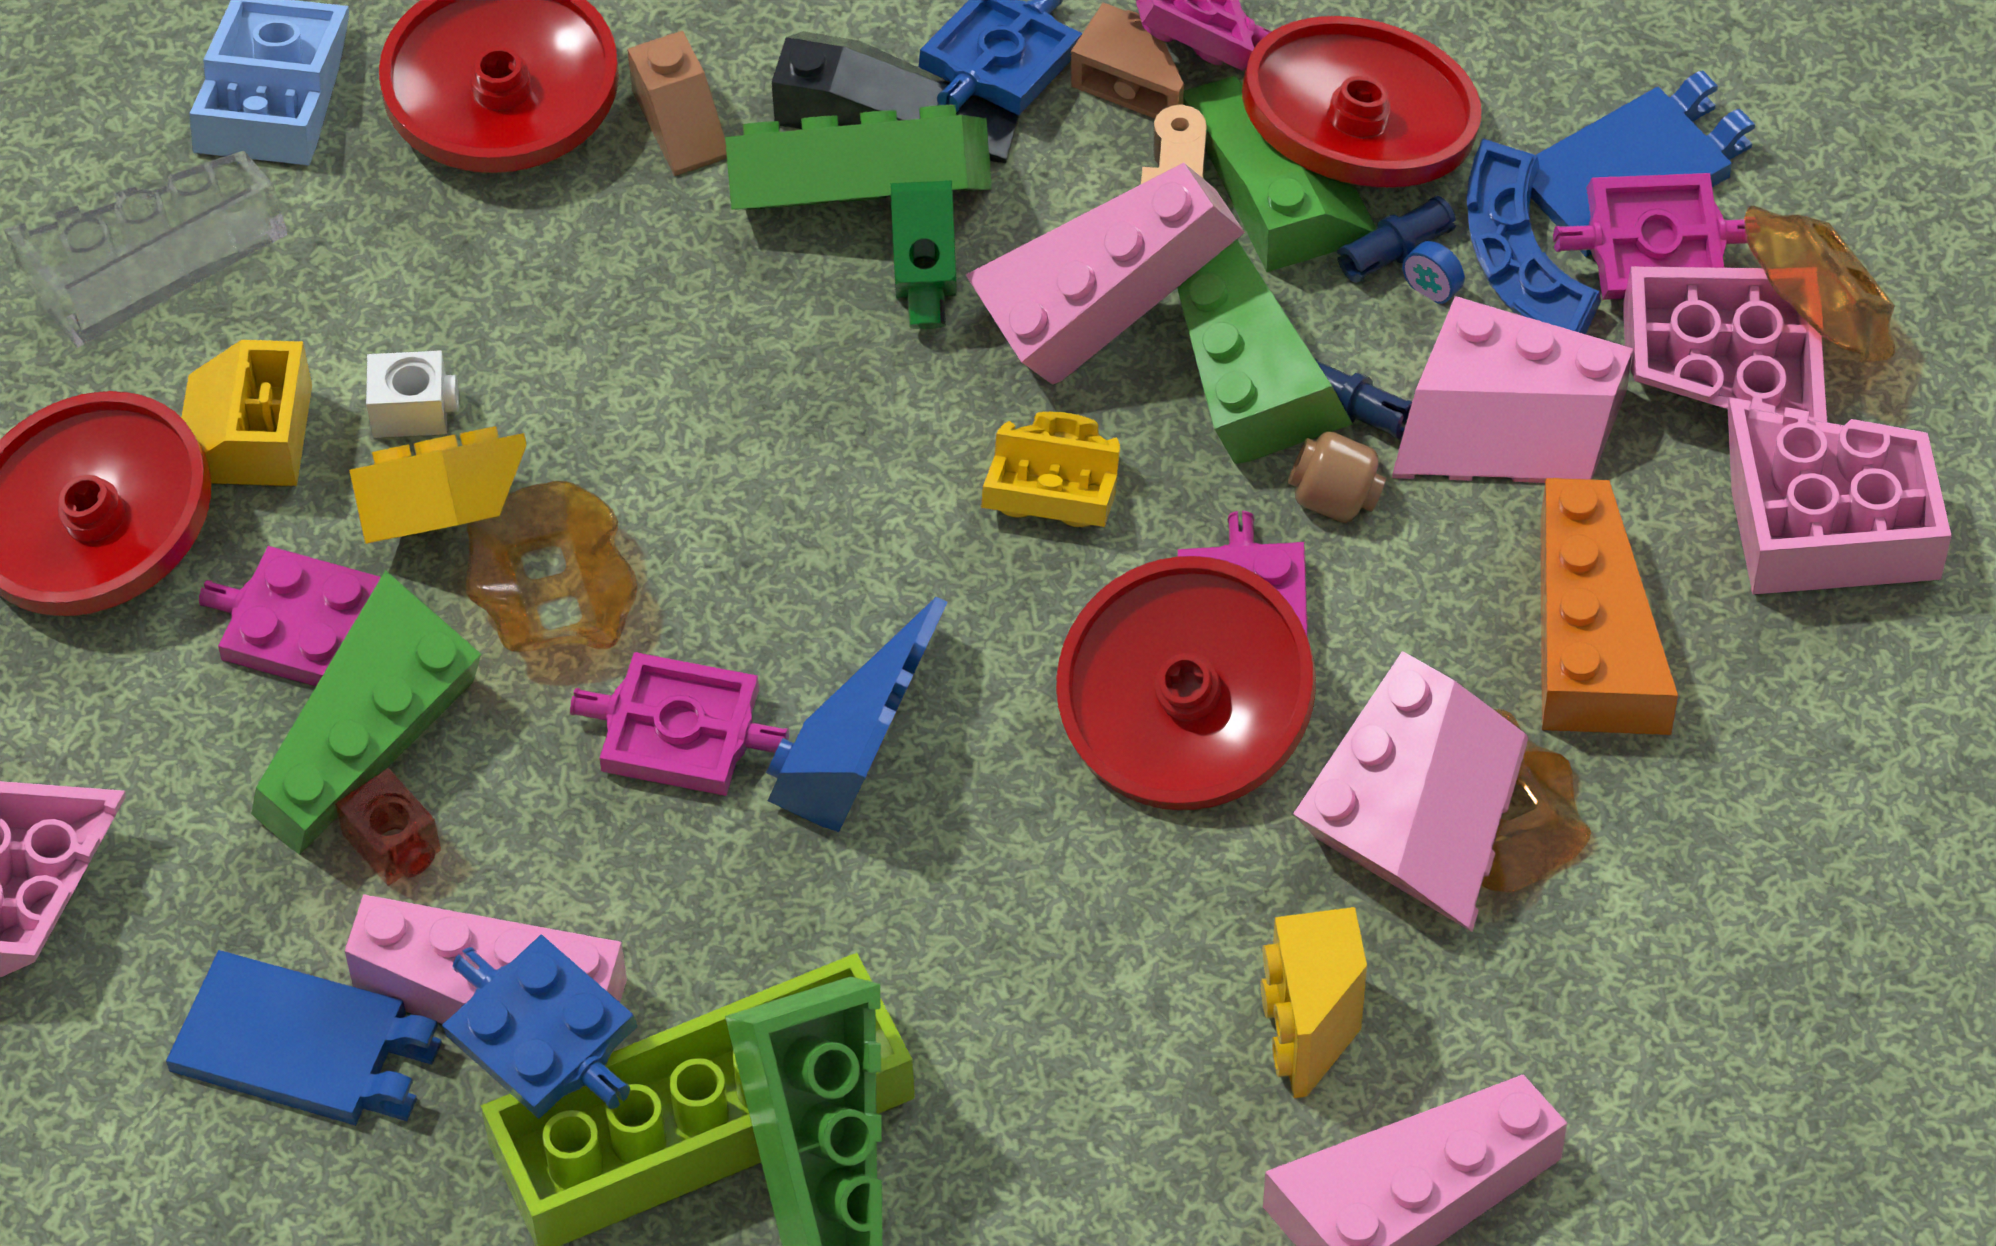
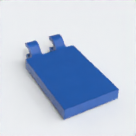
[1531,71,1755,257]
[166,950,442,1126]

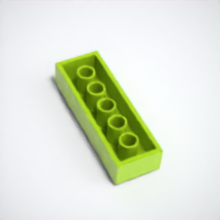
[481,952,915,1246]

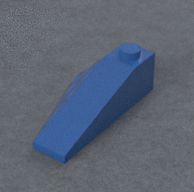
[766,597,947,832]

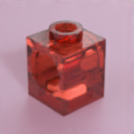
[335,768,441,886]

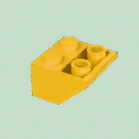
[181,340,312,486]
[349,426,527,544]
[1261,907,1367,1098]

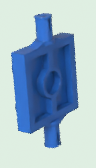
[918,0,1083,115]
[442,934,638,1119]

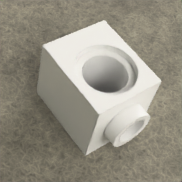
[366,351,459,438]

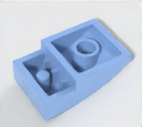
[189,0,349,165]

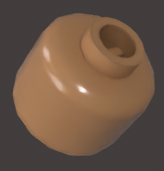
[1288,432,1386,523]

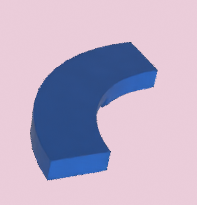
[1467,138,1601,334]

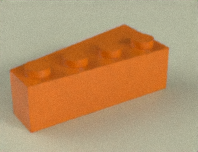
[1540,478,1678,735]

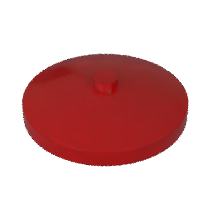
[379,0,619,173]
[1242,16,1482,188]
[0,391,212,616]
[1056,556,1316,810]

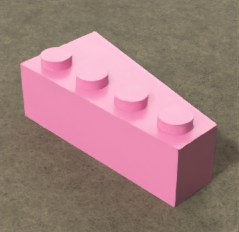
[966,163,1245,385]
[345,894,627,1024]
[1263,1074,1567,1246]

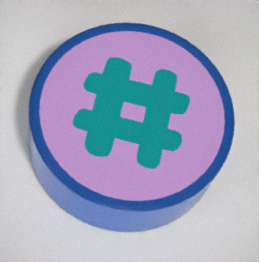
[1402,241,1465,304]

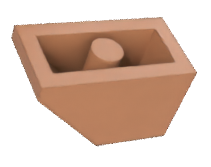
[1071,2,1184,119]
[627,30,727,176]

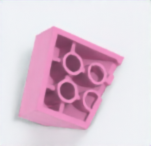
[1623,266,1827,422]
[1392,296,1633,483]
[1728,397,1952,595]
[1293,651,1529,932]
[0,781,125,978]

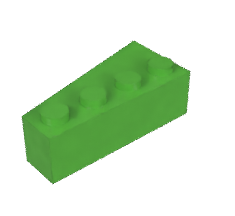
[725,105,992,210]
[1177,239,1352,464]
[251,570,481,855]
[725,977,882,1246]

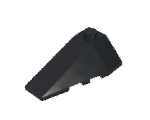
[771,31,1019,163]

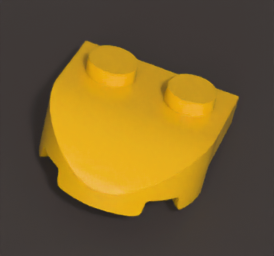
[981,412,1120,527]

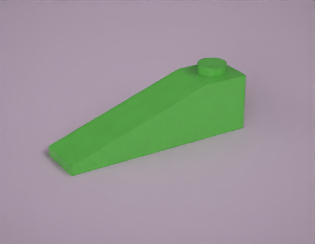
[1183,76,1376,272]

